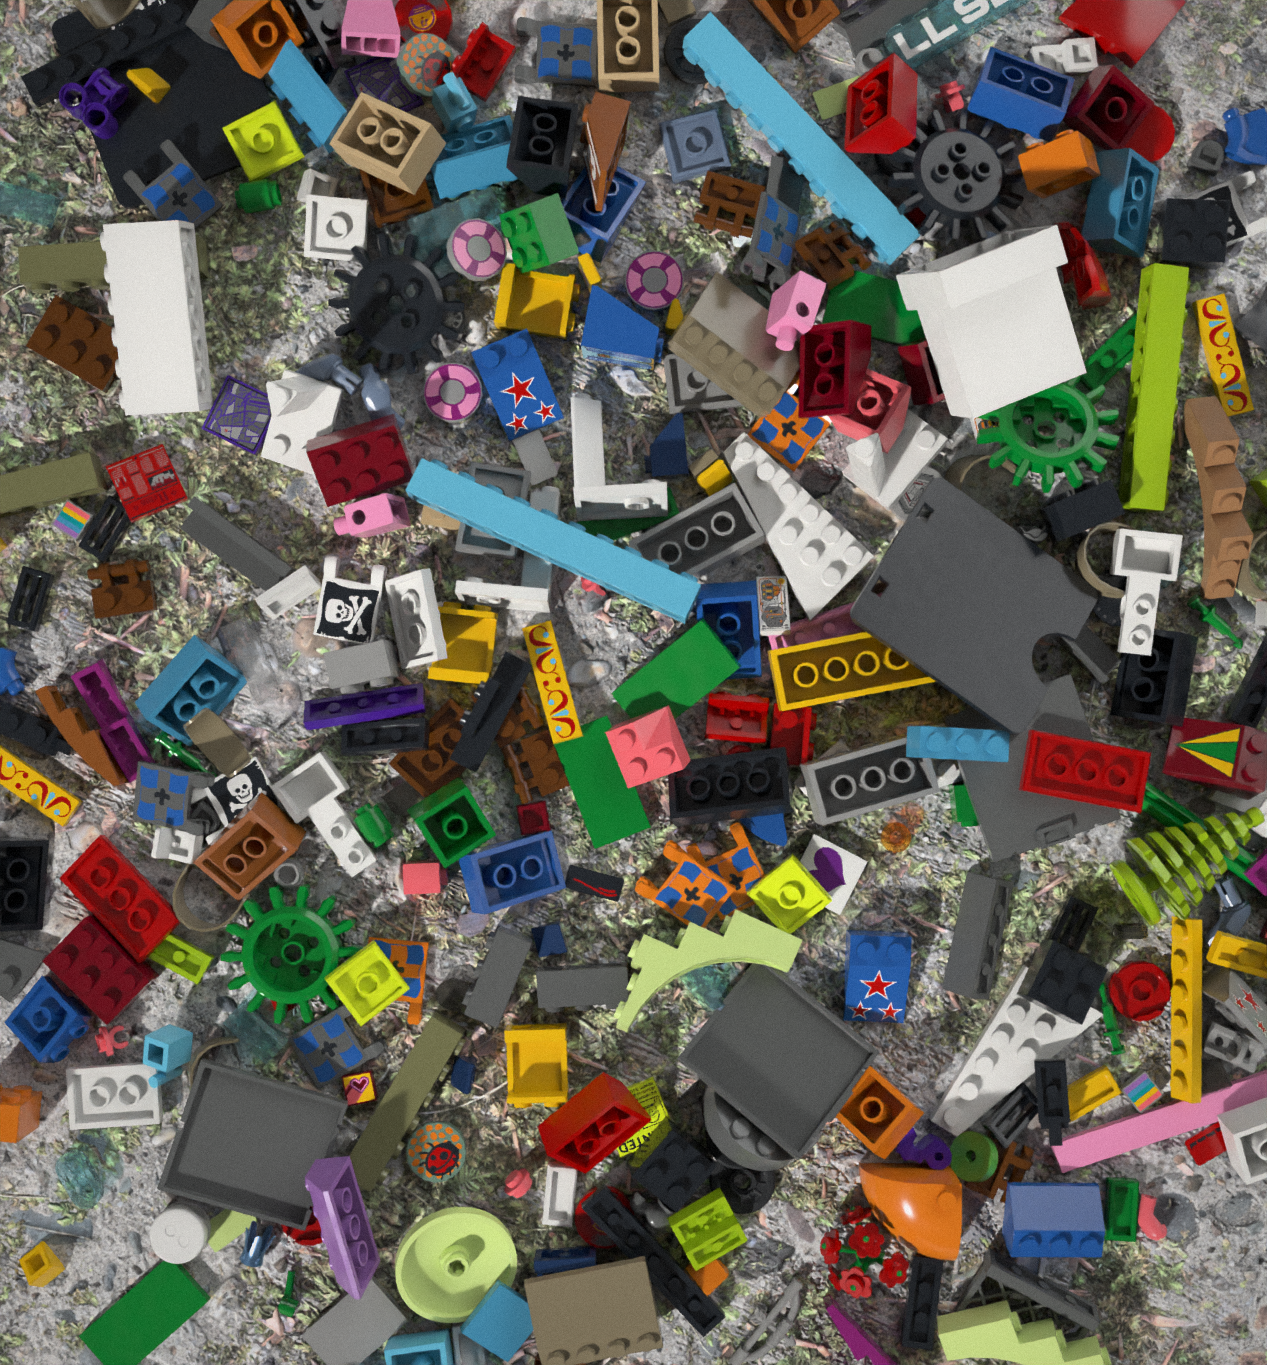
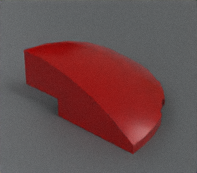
[1058,0,1186,70]
[1053,221,1112,310]

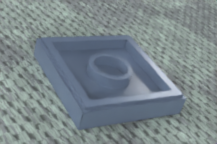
[658,108,731,184]

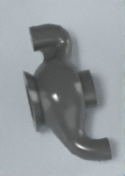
[629,1190,680,1249]

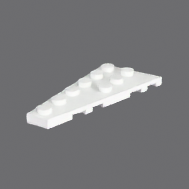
[723,432,874,622]
[929,965,1103,1136]

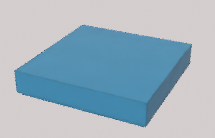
[460,1280,533,1362]

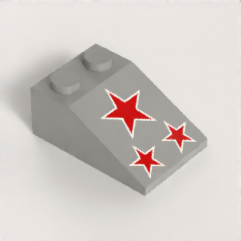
[1202,964,1267,1048]

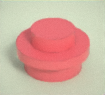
[504,1168,533,1198]

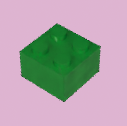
[499,193,579,274]
[407,777,496,868]

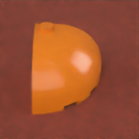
[859,1163,962,1261]

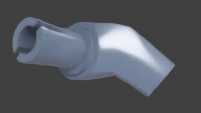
[295,354,363,395]
[359,364,405,430]
[1204,875,1251,947]

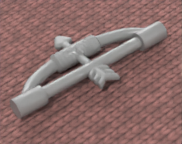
[729,1277,804,1365]

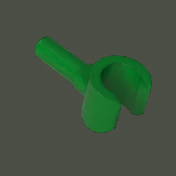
[278,1270,299,1317]

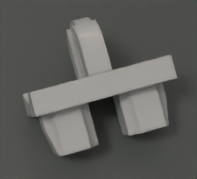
[1202,1022,1265,1073]

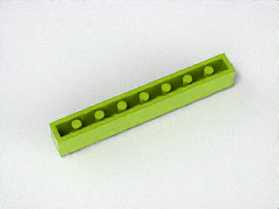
[1118,263,1191,513]

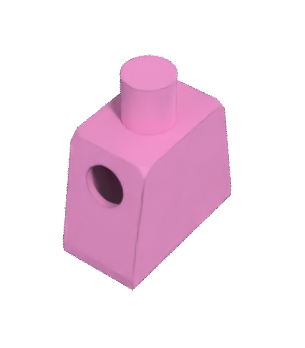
[341,0,400,58]
[765,270,826,351]
[333,493,411,538]

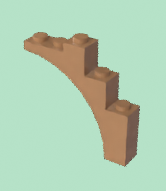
[1182,396,1254,600]

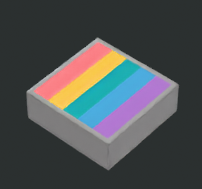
[51,499,96,541]
[1119,1069,1164,1114]

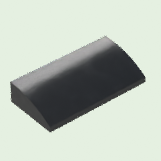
[668,747,794,827]

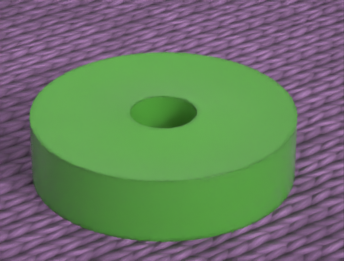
[950,1131,998,1182]

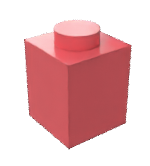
[403,860,449,894]

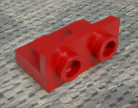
[769,703,817,766]

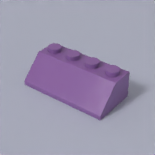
[305,1156,380,1300]

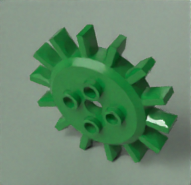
[976,375,1120,493]
[221,884,363,1024]

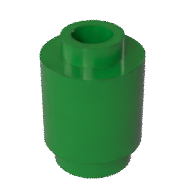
[235,179,282,214]
[352,803,395,849]

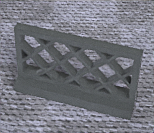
[954,1248,1100,1342]

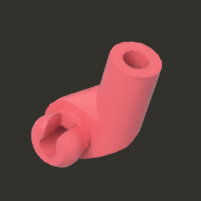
[1137,1194,1167,1241]

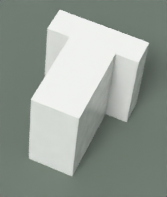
[896,225,1087,419]

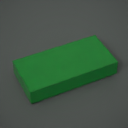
[1104,1177,1139,1242]

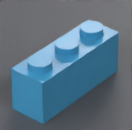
[906,726,1010,762]

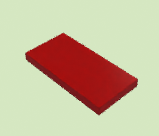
[1019,730,1151,813]
[59,835,181,963]

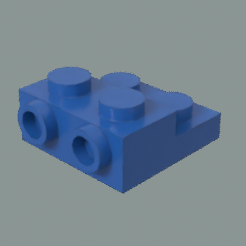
[4,976,92,1063]

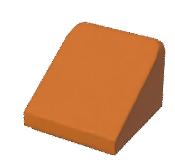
[686,1259,729,1296]

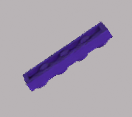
[303,683,426,731]

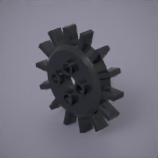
[887,109,1024,247]
[328,233,469,375]

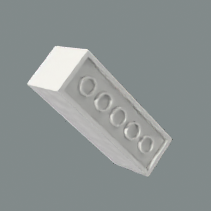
[100,220,213,415]

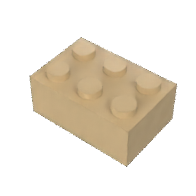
[597,0,659,93]
[329,92,446,195]

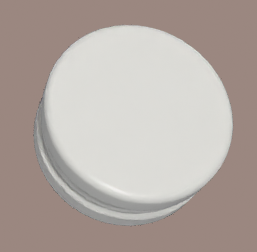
[150,1201,211,1264]

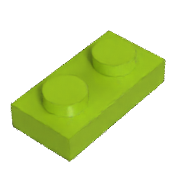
[148,932,215,985]

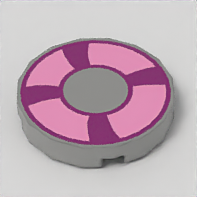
[447,218,507,281]
[624,250,684,312]
[423,362,483,424]

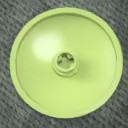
[395,1207,517,1323]

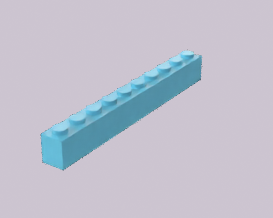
[682,12,920,266]
[405,458,701,624]

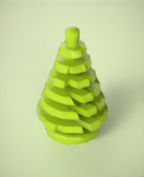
[1109,807,1265,926]

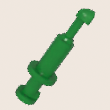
[1187,594,1244,649]
[153,730,218,778]
[1098,982,1126,1055]

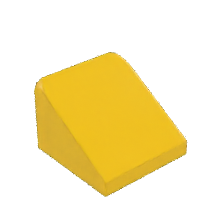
[126,68,171,103]
[665,298,684,335]
[697,459,733,497]
[19,1241,65,1287]

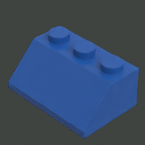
[967,46,1075,142]
[1002,1182,1105,1257]

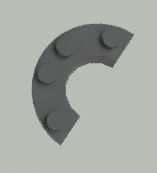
[701,1083,822,1171]

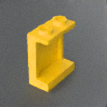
[494,262,581,340]
[428,602,498,684]
[504,1023,569,1108]

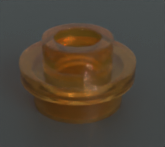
[881,822,911,852]

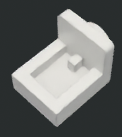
[151,828,204,864]

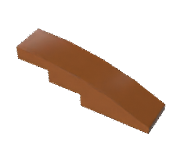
[35,686,129,787]

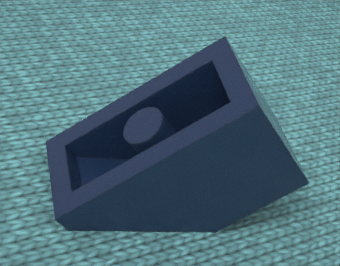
[644,413,689,480]

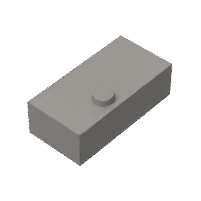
[628,483,765,579]
[799,734,940,825]

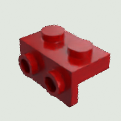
[451,22,516,102]
[705,691,769,744]

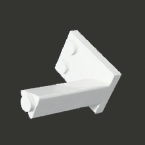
[260,369,344,475]
[570,393,668,521]
[842,408,948,511]
[455,486,561,613]

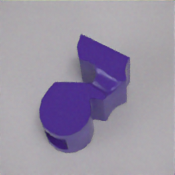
[894,1127,952,1170]

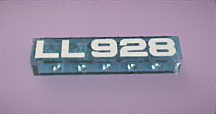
[882,0,1031,70]

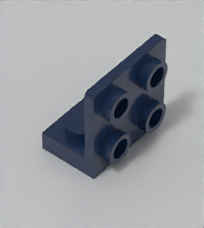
[534,1246,597,1277]

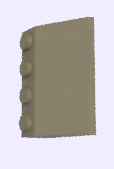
[664,271,800,418]
[524,1256,663,1365]

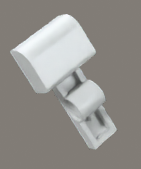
[1110,529,1183,656]
[271,752,378,877]

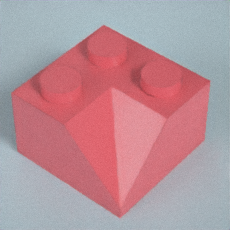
[828,368,911,454]
[605,705,691,788]

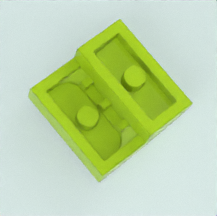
[667,1187,748,1271]

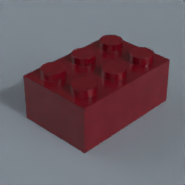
[306,414,414,507]
[42,914,160,1025]

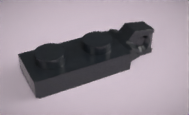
[0,703,76,756]
[1034,1058,1070,1146]

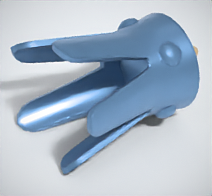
[239,1221,276,1270]

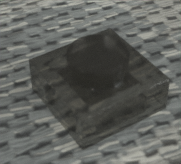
[1201,1057,1233,1097]

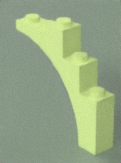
[614,909,802,1032]
[937,1300,1112,1365]

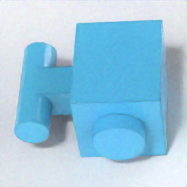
[431,72,478,134]
[143,1024,193,1088]

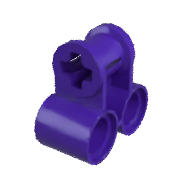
[59,67,129,139]

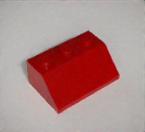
[844,53,918,154]
[537,1072,652,1174]

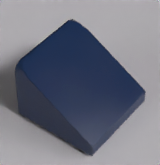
[531,920,568,958]
[451,1055,477,1095]

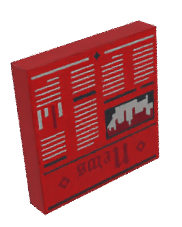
[105,444,188,523]

